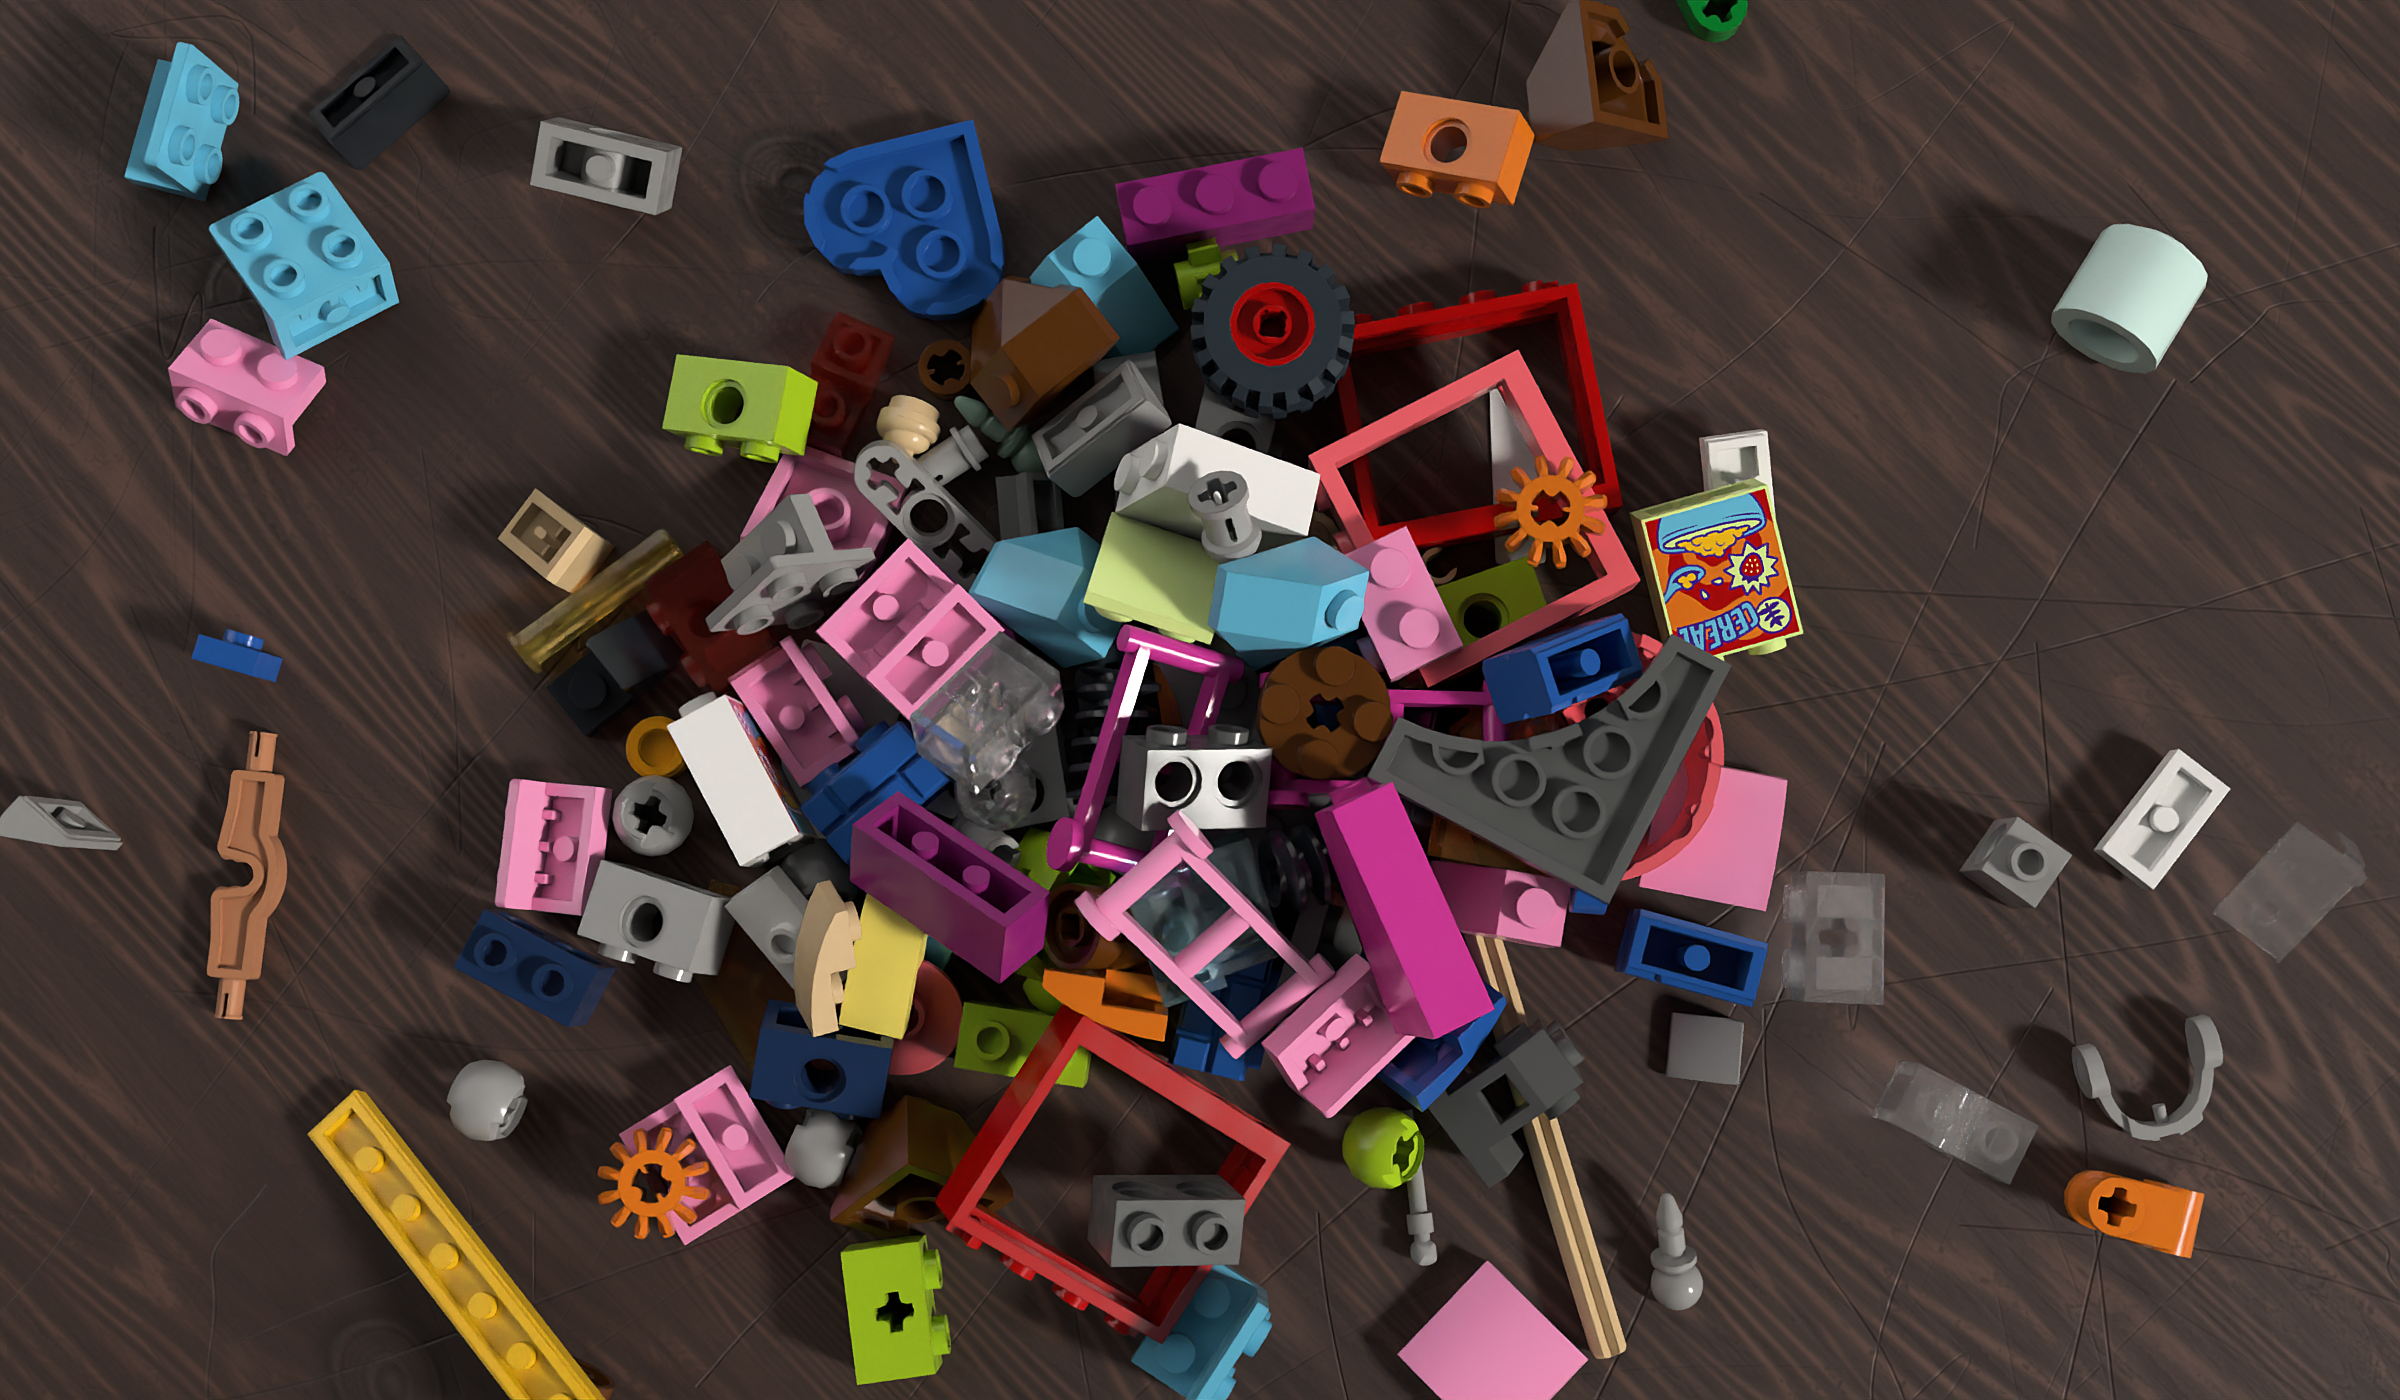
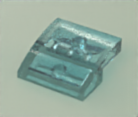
[1130,829,1280,1008]

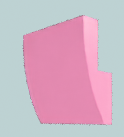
[815,538,1005,724]
[1636,761,1788,911]
[619,1065,794,1245]
[1397,1260,1589,1400]

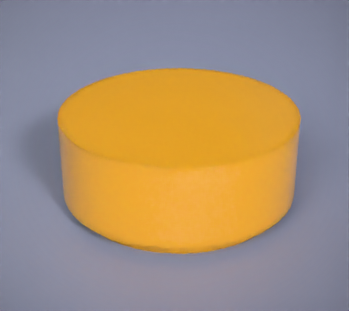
[626,716,688,779]

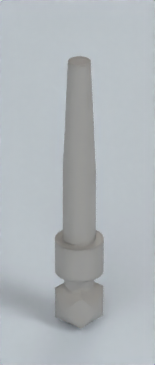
[1401,1109,1437,1266]

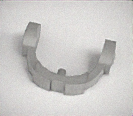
[2071,1014,2223,1141]

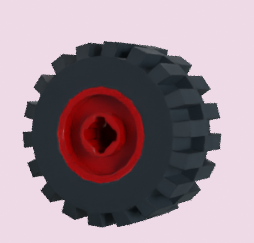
[1190,244,1355,420]

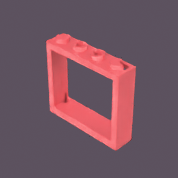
[1308,350,1640,691]

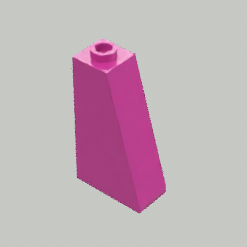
[1314,777,1495,1039]

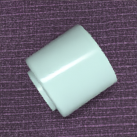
[2051,224,2208,374]

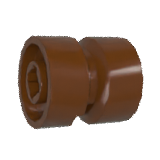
[1044,883,1166,971]

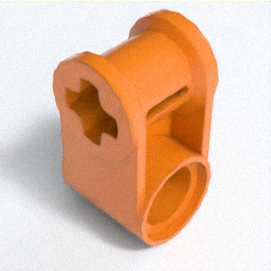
[2064,1170,2205,1258]

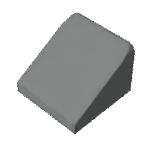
[1666,1012,1744,1085]

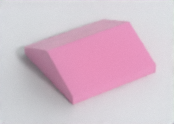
[740,446,907,586]

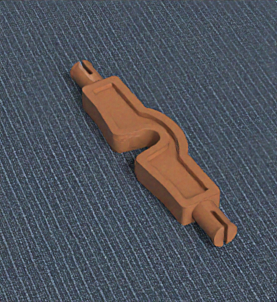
[207,731,287,1020]

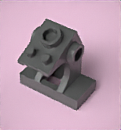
[1428,1019,1585,1188]

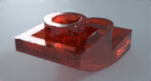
[806,311,895,459]

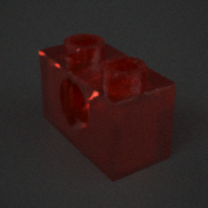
[643,540,783,695]

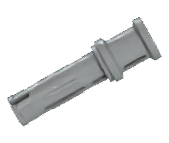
[1188,470,1262,565]

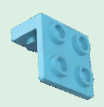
[124,42,239,201]
[209,172,399,360]
[1131,1265,1273,1400]

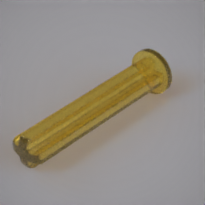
[506,529,683,674]

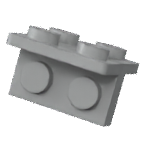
[705,493,877,635]

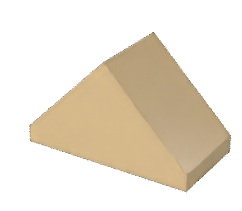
[498,488,615,597]

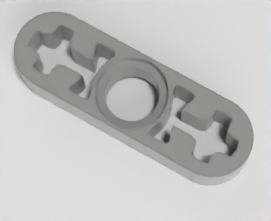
[854,440,998,591]

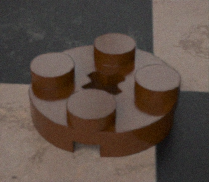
[1256,646,1393,779]

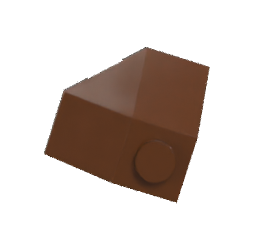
[1526,0,1669,152]
[970,276,1120,433]
[830,1095,1013,1238]

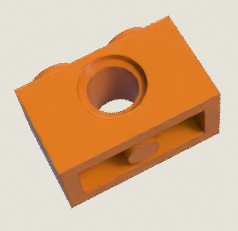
[1379,91,1535,209]

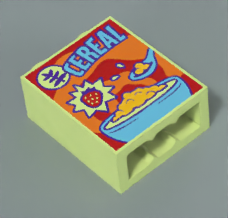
[1629,478,1803,661]

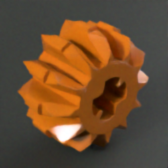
[1494,455,1607,569]
[597,1127,710,1239]

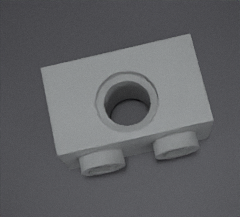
[530,117,683,215]
[577,860,735,983]

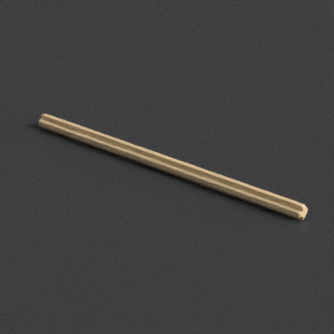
[1383,672,1627,1359]

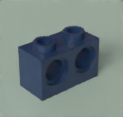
[453,909,617,1027]

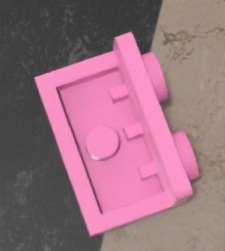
[168,319,326,456]
[1345,526,1463,685]
[730,635,868,790]
[495,779,613,916]
[1261,953,1415,1118]

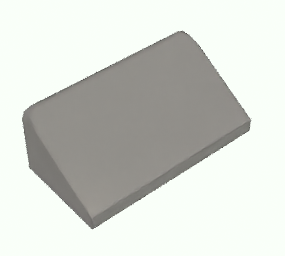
[1031,359,1172,497]
[0,796,123,850]

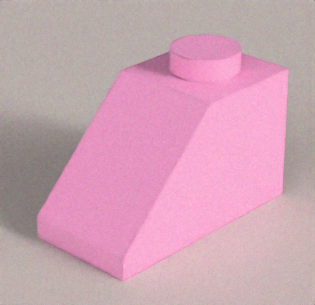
[1429,860,1571,948]

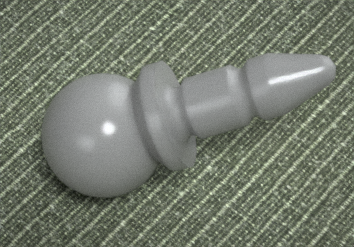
[1651,1193,1703,1310]

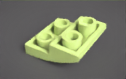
[1083,512,1219,645]

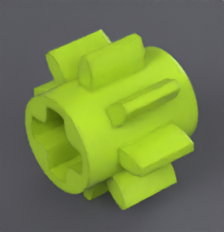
[1173,237,1239,310]

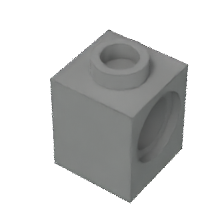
[1959,817,2072,909]

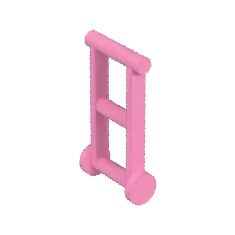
[1075,810,1336,1059]

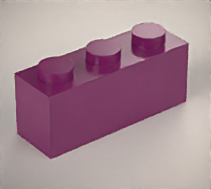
[1115,147,1315,263]
[849,791,1050,984]

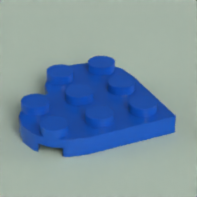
[803,119,1005,321]

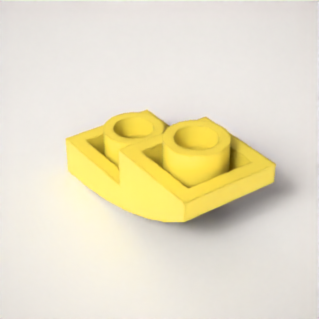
[838,893,928,1040]

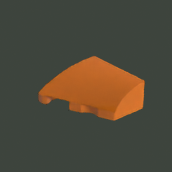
[1042,965,1172,1042]

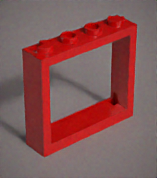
[1333,279,1623,553]
[935,1004,1290,1344]

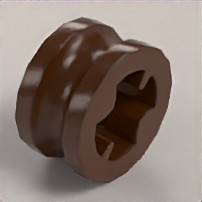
[918,339,973,401]

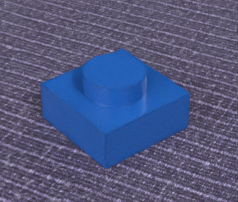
[191,629,283,682]

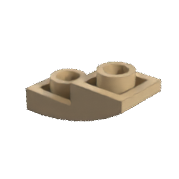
[794,880,862,1037]

